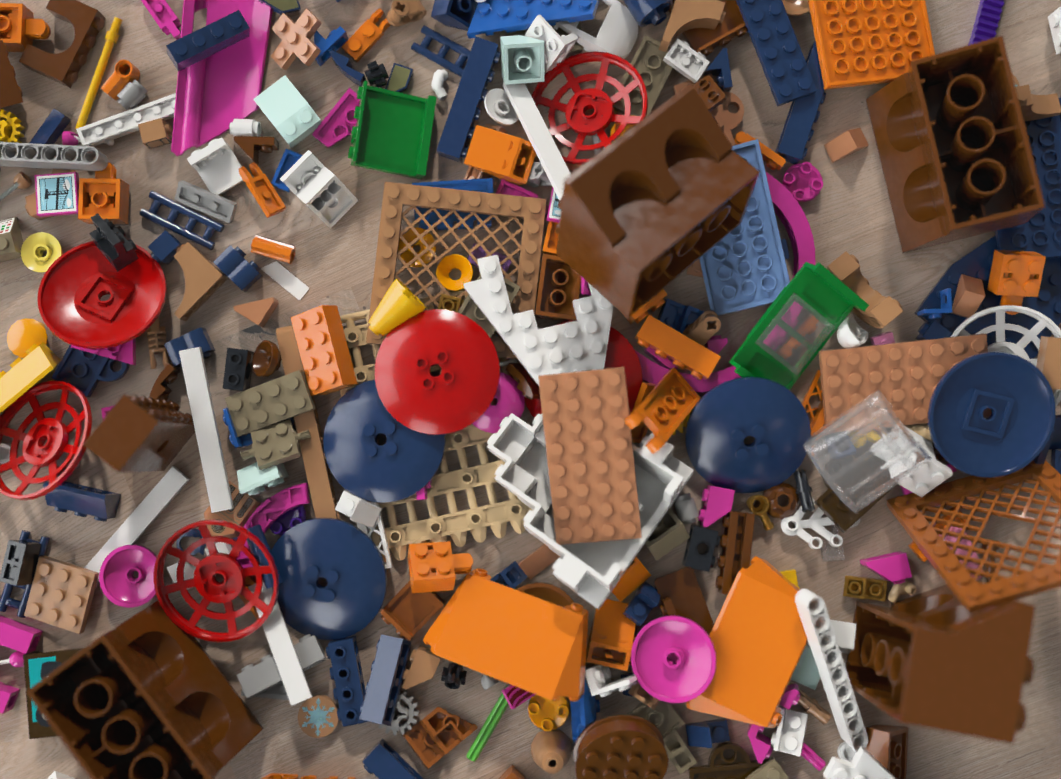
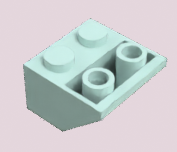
[237,462,289,496]

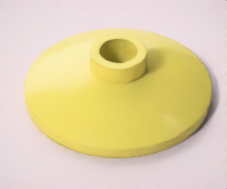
[21,232,62,273]

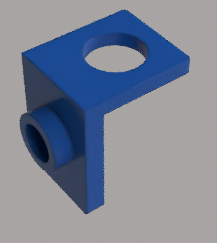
[917,288,952,319]

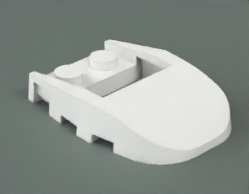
[554,0,638,59]

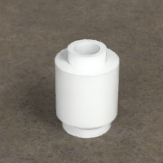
[230,118,261,137]

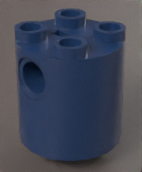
[623,0,673,27]

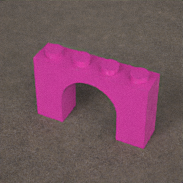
[0,615,43,714]

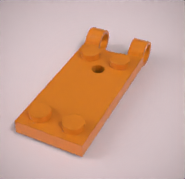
[624,367,701,454]

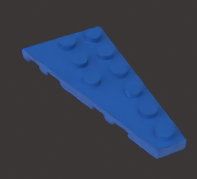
[467,0,599,39]

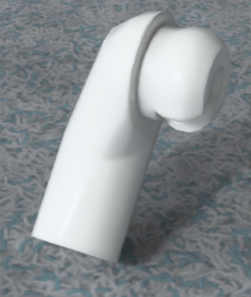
[431,70,448,101]

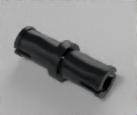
[793,469,815,512]

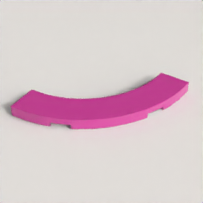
[237,483,310,568]

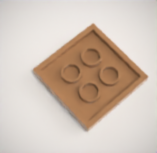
[24,555,99,634]

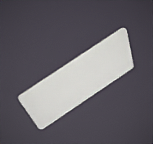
[261,261,309,300]

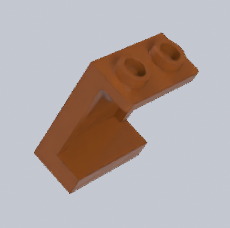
[380,581,445,641]

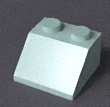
[500,35,545,85]

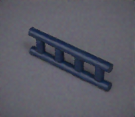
[411,25,470,77]
[139,191,224,250]
[0,530,50,618]

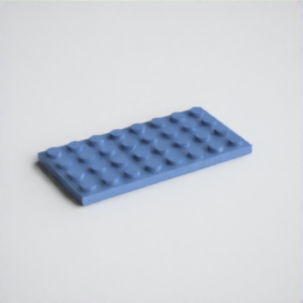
[699,139,790,316]

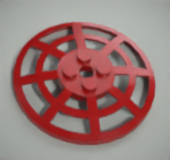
[531,52,648,165]
[0,381,92,500]
[154,519,279,642]

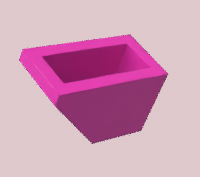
[860,551,912,584]

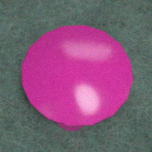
[782,162,823,202]

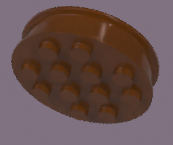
[573,715,668,779]

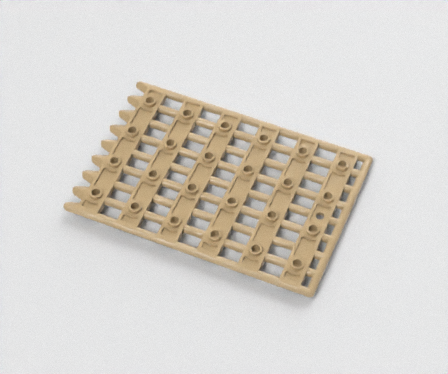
[340,289,533,563]

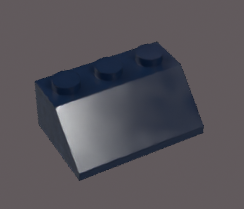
[431,0,478,31]
[43,481,121,522]

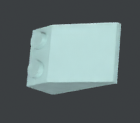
[253,75,322,148]

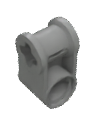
[526,162,552,187]

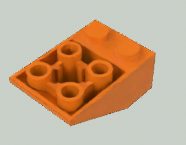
[464,125,536,186]
[586,599,636,671]

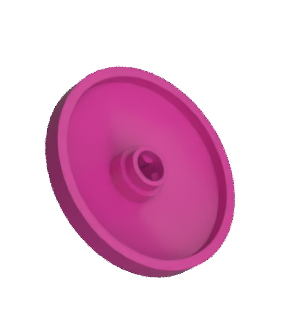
[631,615,717,703]

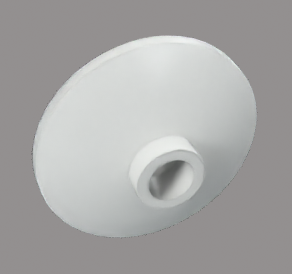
[484,88,519,126]

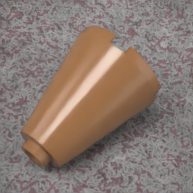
[531,729,572,774]

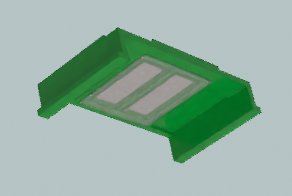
[729,262,869,390]

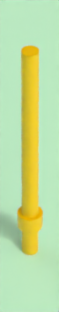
[75,17,122,129]

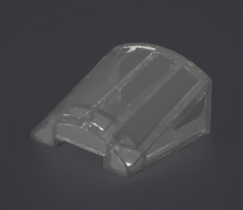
[803,390,932,514]

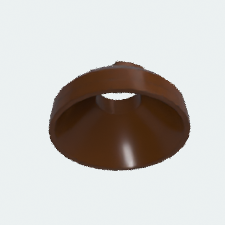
[252,340,282,377]
[762,482,799,519]

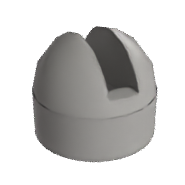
[481,675,499,690]

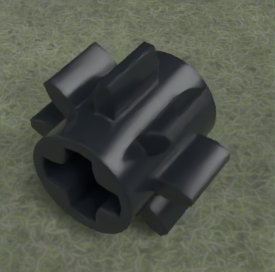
[364,61,389,88]
[441,663,467,689]

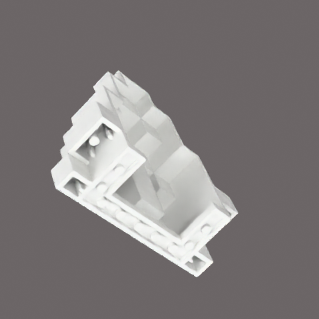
[487,413,694,610]

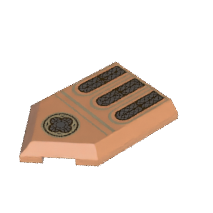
[204,480,261,538]

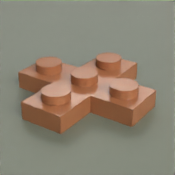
[271,8,322,70]

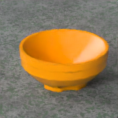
[436,254,473,291]

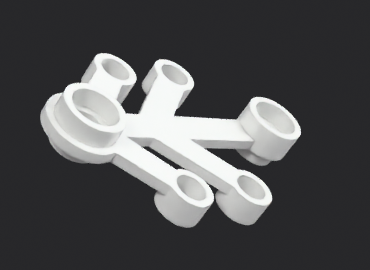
[781,498,860,550]

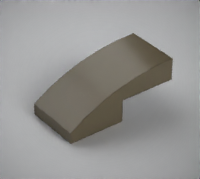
[663,729,697,774]

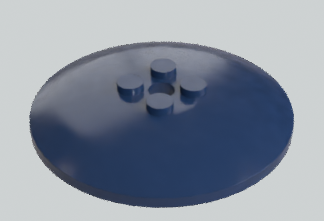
[928,352,1056,477]
[685,377,811,493]
[323,380,446,503]
[271,518,387,640]

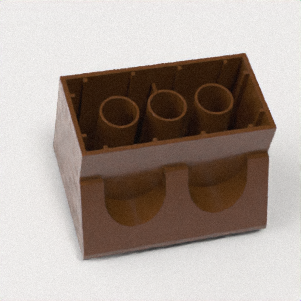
[866,36,1045,254]
[555,84,760,318]
[845,584,1036,744]
[26,600,263,779]

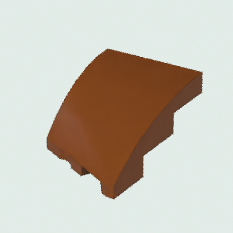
[402,707,478,769]

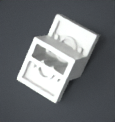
[280,150,358,229]
[871,424,953,497]

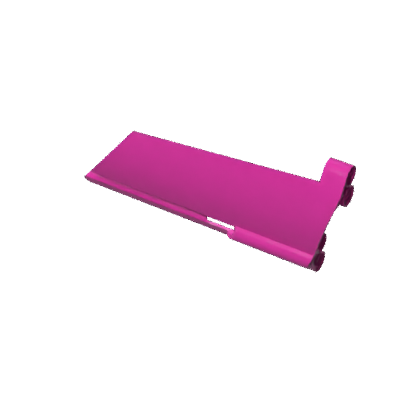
[171,0,273,157]

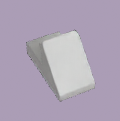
[335,490,382,527]

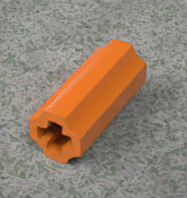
[251,236,296,264]

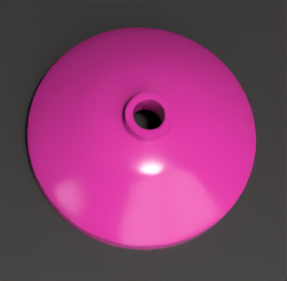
[473,372,525,433]
[99,545,157,608]

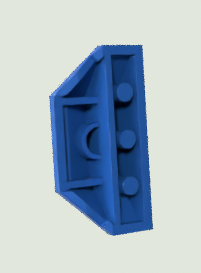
[570,667,600,742]

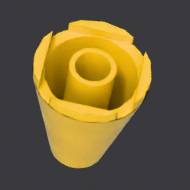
[369,279,426,336]

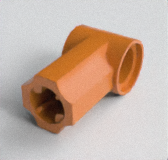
[101,60,140,101]

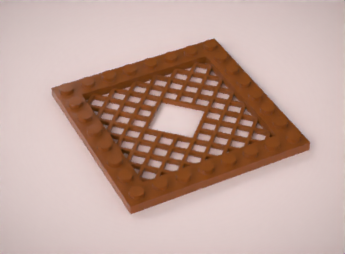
[887,460,1061,613]

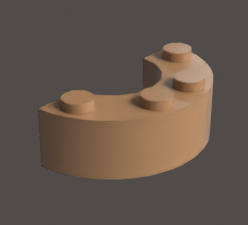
[827,251,903,329]

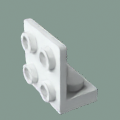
[524,15,579,73]
[585,664,637,697]

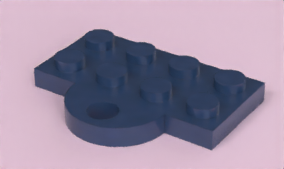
[52,344,130,397]

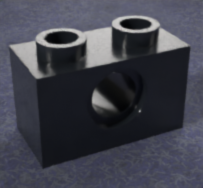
[222,348,254,391]
[682,525,720,572]

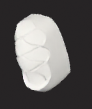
[837,314,869,348]

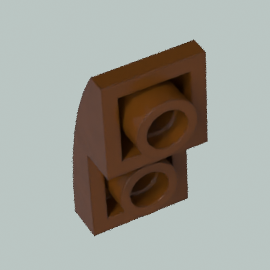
[505,363,541,400]
[149,364,181,400]

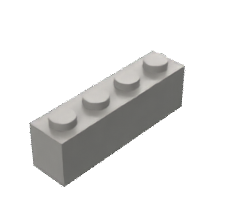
[237,634,327,699]

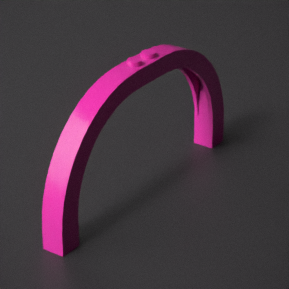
[635,172,816,393]

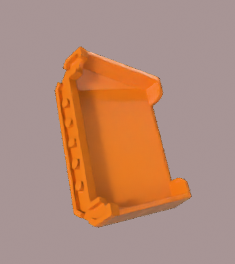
[686,556,808,728]
[423,568,589,701]

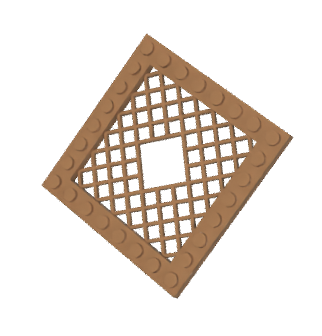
[366,182,547,360]

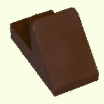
[234,136,279,165]

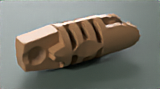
[146,317,170,369]

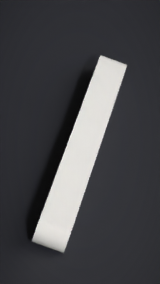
[795,589,869,751]

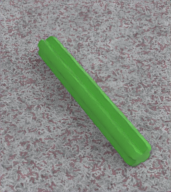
[467,685,509,762]

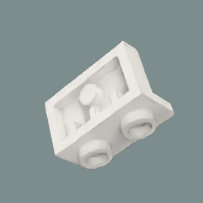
[663,38,710,83]
[771,708,808,757]

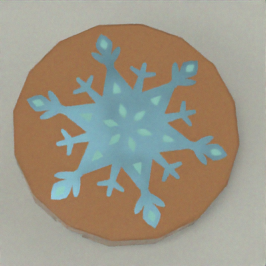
[298,695,339,738]

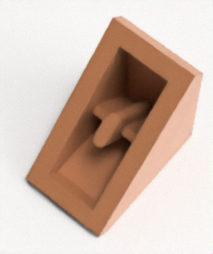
[824,128,869,163]
[951,274,985,318]
[233,297,279,328]

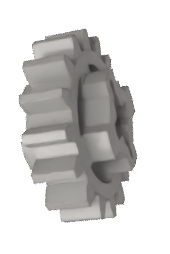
[379,690,419,736]

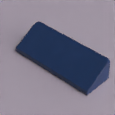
[29,108,71,169]

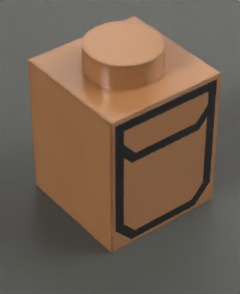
[138,118,173,149]

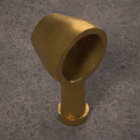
[747,494,774,531]

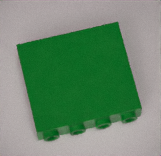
[348,81,437,180]

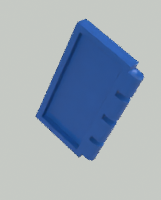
[412,178,495,230]

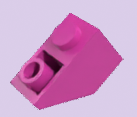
[698,485,735,527]

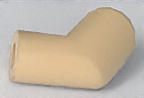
[886,581,917,604]

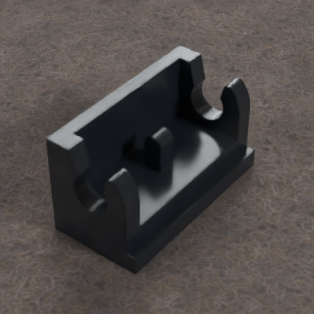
[0,540,41,586]

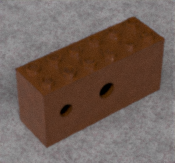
[83,394,195,473]

